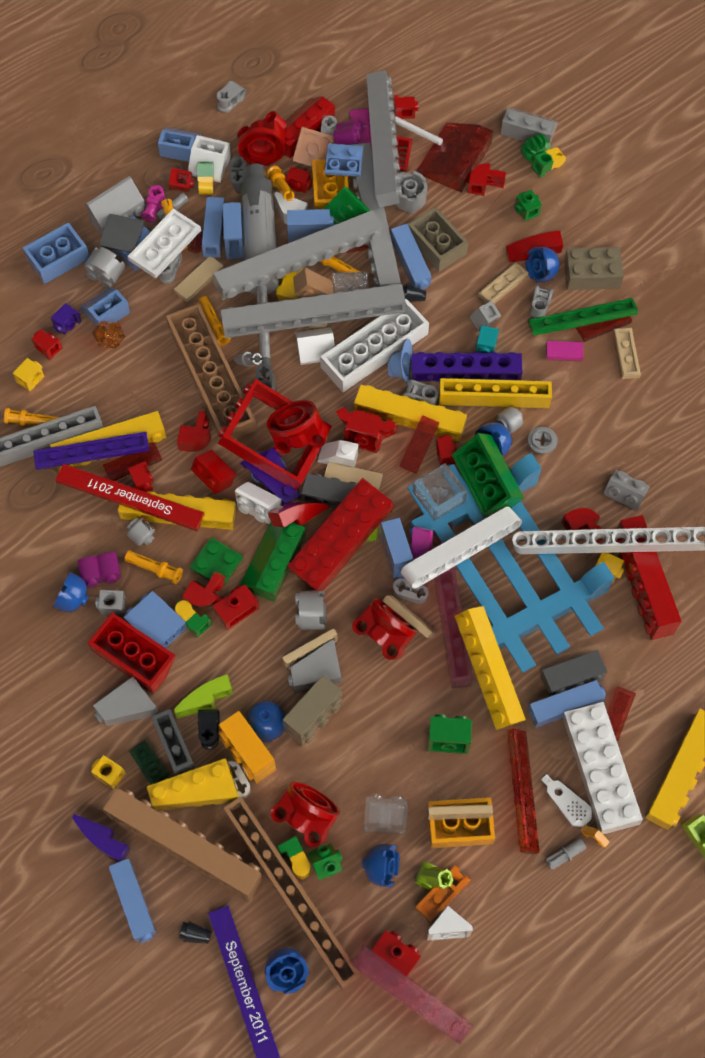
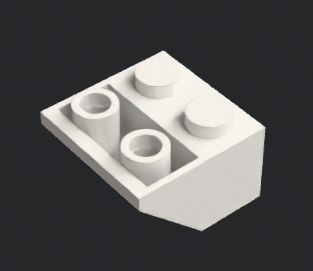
[188,135,231,183]
[235,482,281,524]

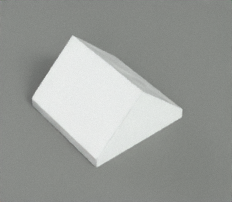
[295,327,335,365]
[427,906,473,941]

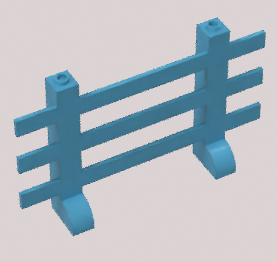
[407,453,615,673]

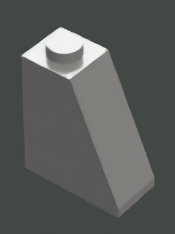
[287,640,341,692]
[93,677,159,727]

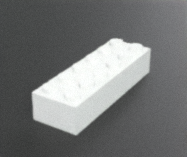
[320,299,429,392]
[563,702,643,835]

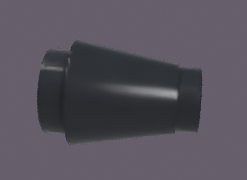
[402,285,426,302]
[178,921,212,944]

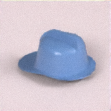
[388,339,412,382]

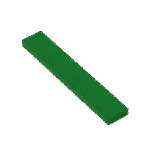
[528,298,638,336]

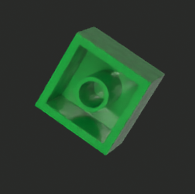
[427,714,472,754]

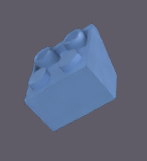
[158,128,202,162]
[325,144,363,177]
[80,287,130,332]

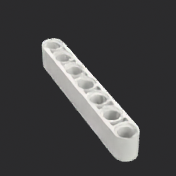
[401,507,522,588]

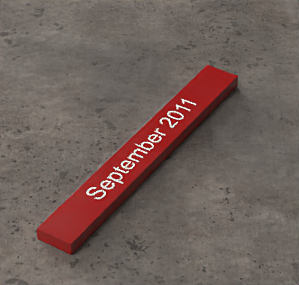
[55,464,205,531]

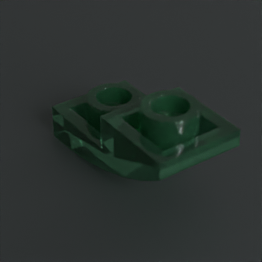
[129,740,169,785]

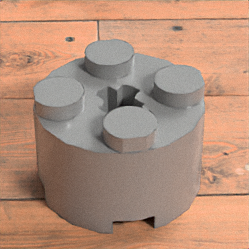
[395,171,427,214]
[84,247,125,288]
[295,590,327,630]

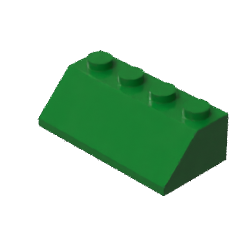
[452,433,524,518]
[239,522,306,602]

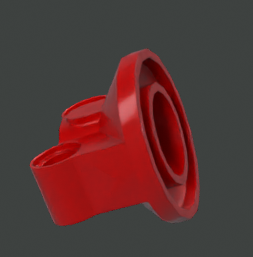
[237,111,287,166]
[267,400,329,454]
[352,598,418,660]
[270,781,340,847]

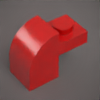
[468,163,507,196]
[177,411,211,452]
[561,508,603,544]
[182,572,226,606]

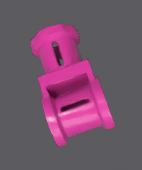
[141,185,167,223]

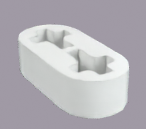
[228,761,251,798]

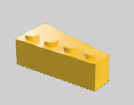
[147,758,239,811]

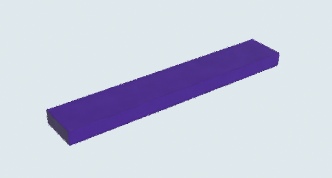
[33,431,150,470]

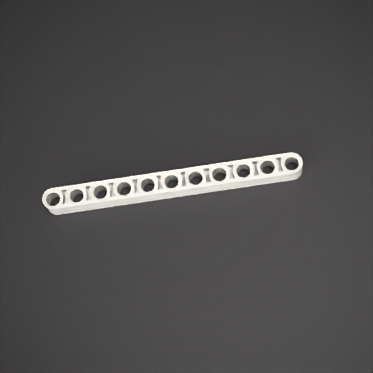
[512,527,705,554]

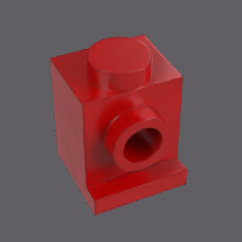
[394,95,418,119]
[285,167,313,193]
[168,168,195,192]
[31,329,63,360]
[436,435,457,466]
[128,461,154,492]

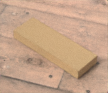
[174,257,224,302]
[478,262,528,304]
[613,328,641,379]
[324,462,383,490]
[383,595,436,638]
[282,628,337,669]
[427,805,493,820]

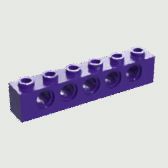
[411,352,523,382]

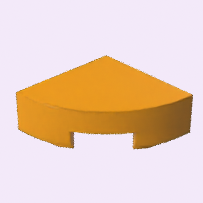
[581,825,609,848]

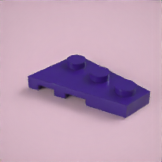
[241,448,301,505]

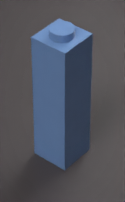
[202,197,225,257]
[390,224,432,290]
[528,680,606,728]
[108,858,157,943]

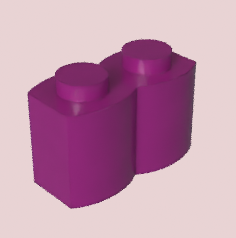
[333,119,363,145]
[78,552,122,588]

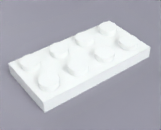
[128,209,201,278]

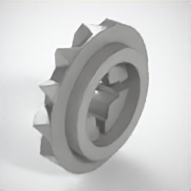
[527,427,558,455]

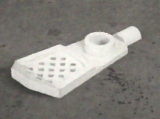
[541,774,592,827]

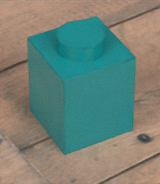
[476,325,499,353]

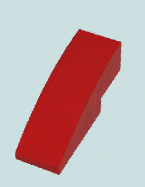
[506,230,563,262]
[268,502,329,527]

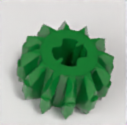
[521,133,551,162]

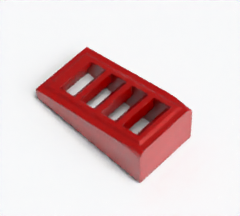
[395,136,413,172]

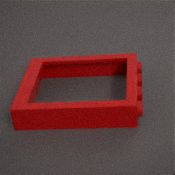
[217,379,332,491]

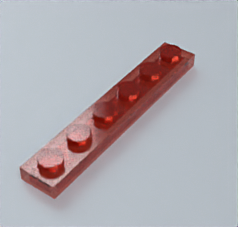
[507,728,540,855]

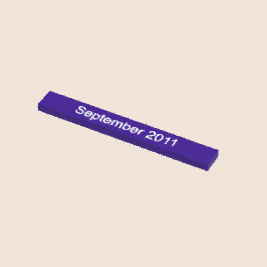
[208,906,280,1058]

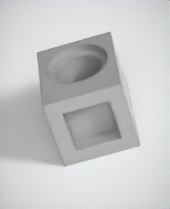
[469,301,501,331]
[95,590,126,616]

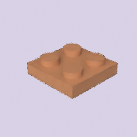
[292,127,334,167]

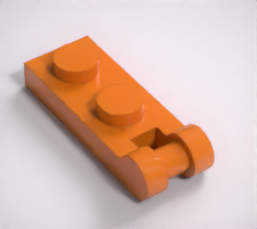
[415,865,471,924]

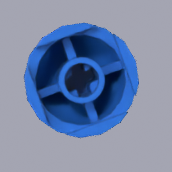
[526,247,559,283]
[475,422,512,457]
[53,572,89,612]
[246,700,286,742]
[362,844,400,888]
[265,948,309,994]

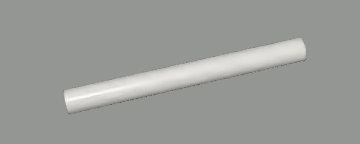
[393,116,443,145]

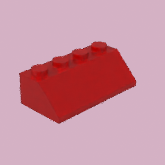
[284,96,335,159]
[87,612,176,694]

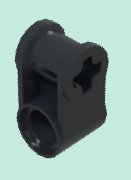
[198,709,220,750]

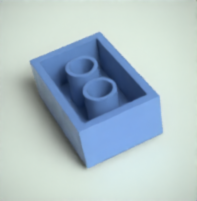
[23,222,89,284]

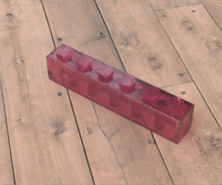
[434,567,473,689]
[350,943,472,1044]

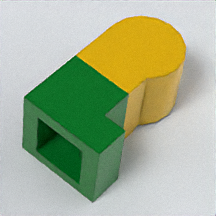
[531,147,566,178]
[197,162,214,195]
[175,600,212,638]
[277,836,311,879]

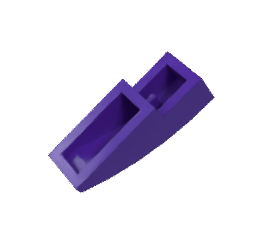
[72,814,130,862]

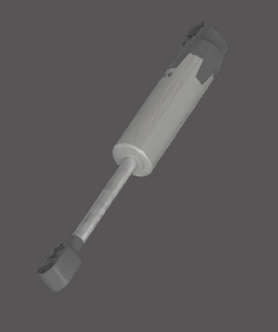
[229,156,278,392]

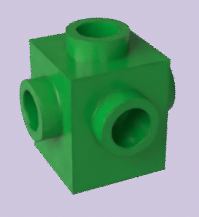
[514,189,542,221]
[308,843,343,880]

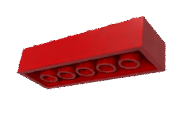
[287,478,394,591]
[616,515,682,640]

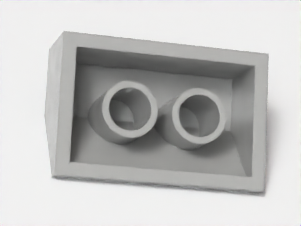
[500,107,559,144]
[86,176,146,235]

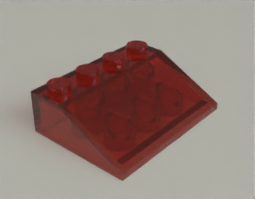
[416,123,493,193]

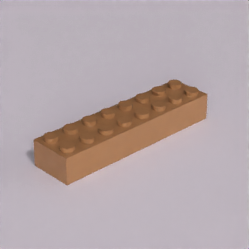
[166,303,256,439]
[103,788,263,903]

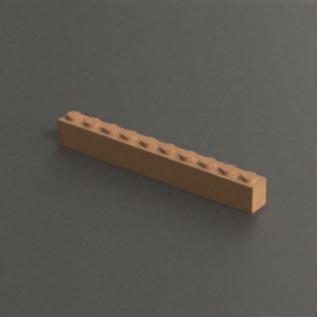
[223,796,361,991]

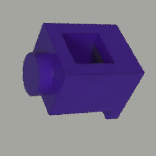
[51,303,82,335]

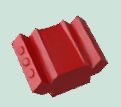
[335,407,399,453]

